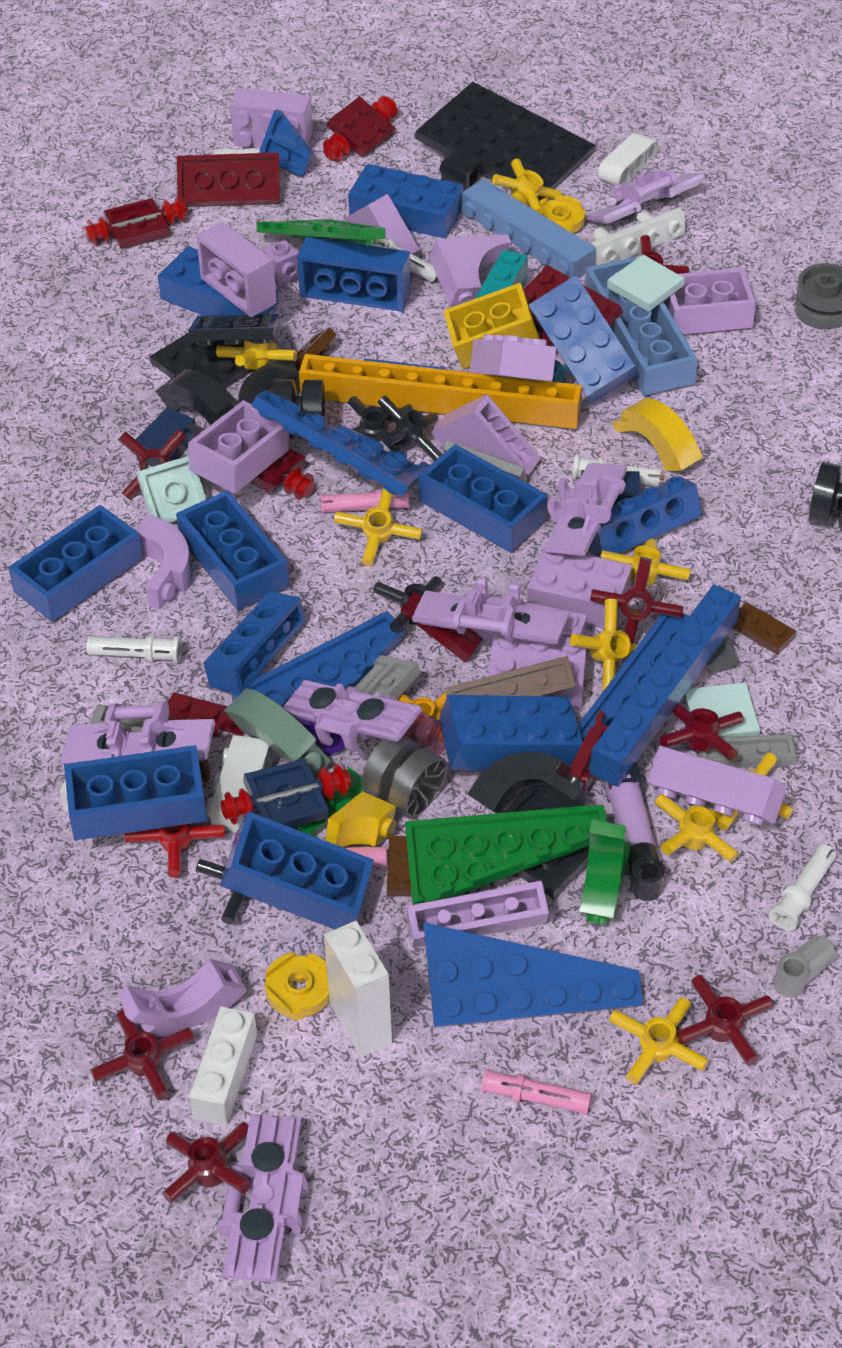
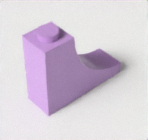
[341,194,420,254]
[429,234,511,306]
[431,394,541,476]

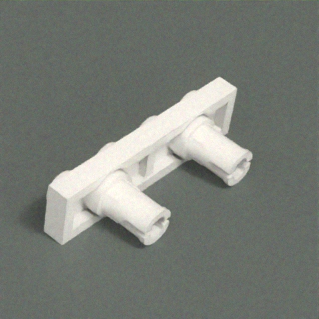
[591,208,685,266]

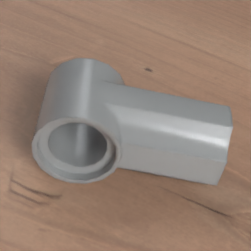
[774,935,838,998]

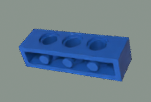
[588,476,702,558]
[203,591,306,694]

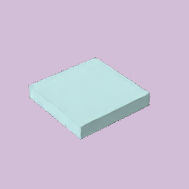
[607,255,685,312]
[136,456,206,523]
[684,682,760,738]

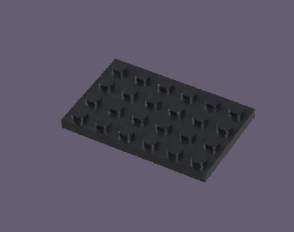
[415,82,596,201]

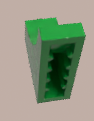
[579,819,631,927]

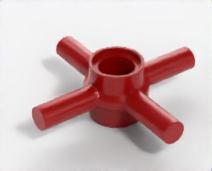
[125,824,225,878]

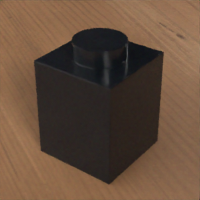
[439,151,480,191]

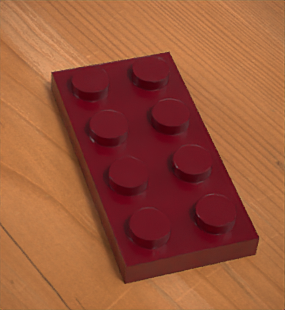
[177,152,280,207]

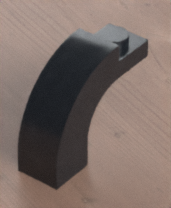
[238,360,300,404]
[155,369,235,425]
[467,752,590,813]

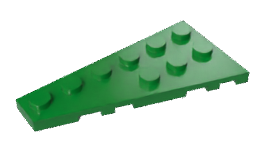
[256,219,386,245]
[405,804,606,905]

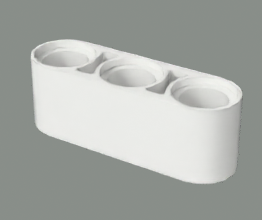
[598,132,659,185]

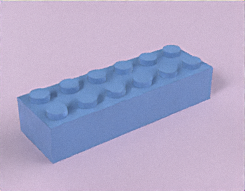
[585,257,697,396]

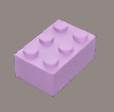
[230,88,313,149]
[196,222,277,317]
[663,268,756,335]
[470,334,556,381]
[188,401,289,494]
[527,546,632,629]
[488,632,587,709]

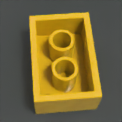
[443,282,539,370]

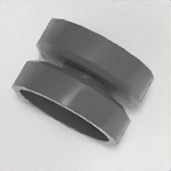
[794,263,842,330]

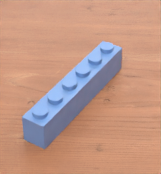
[462,179,596,278]

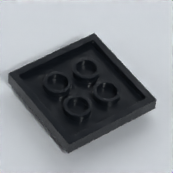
[188,314,279,345]
[149,333,255,388]
[504,786,589,899]

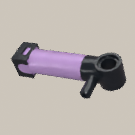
[604,763,665,901]

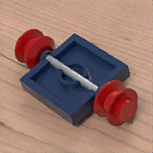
[220,758,351,827]

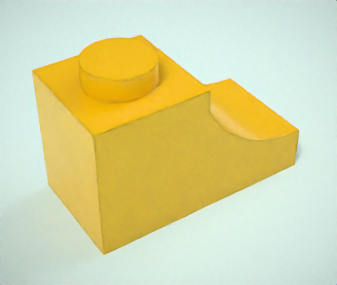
[325,791,397,847]

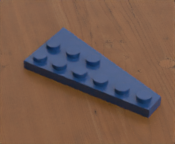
[251,390,430,496]
[231,611,405,759]
[423,922,643,1028]

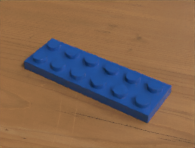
[578,613,689,741]

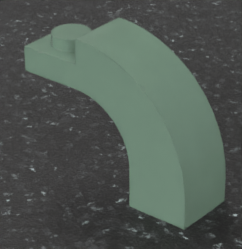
[224,688,331,778]

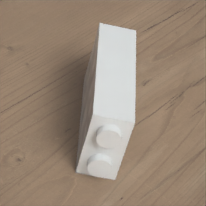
[324,921,392,1057]

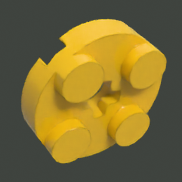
[539,195,586,233]
[264,952,329,1020]

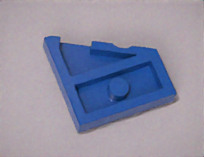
[259,109,314,177]

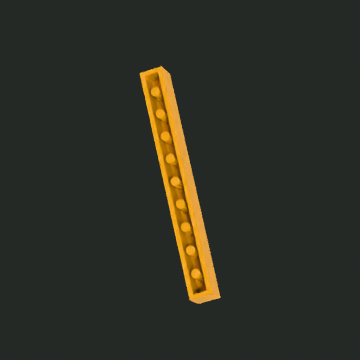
[299,354,582,429]

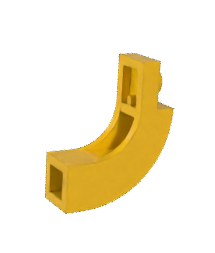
[612,398,703,471]

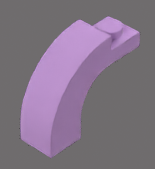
[135,514,191,610]
[117,959,247,1037]

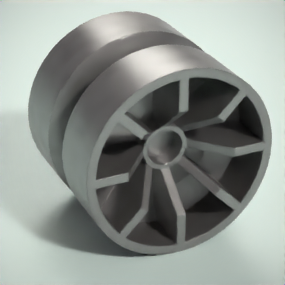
[361,735,447,819]

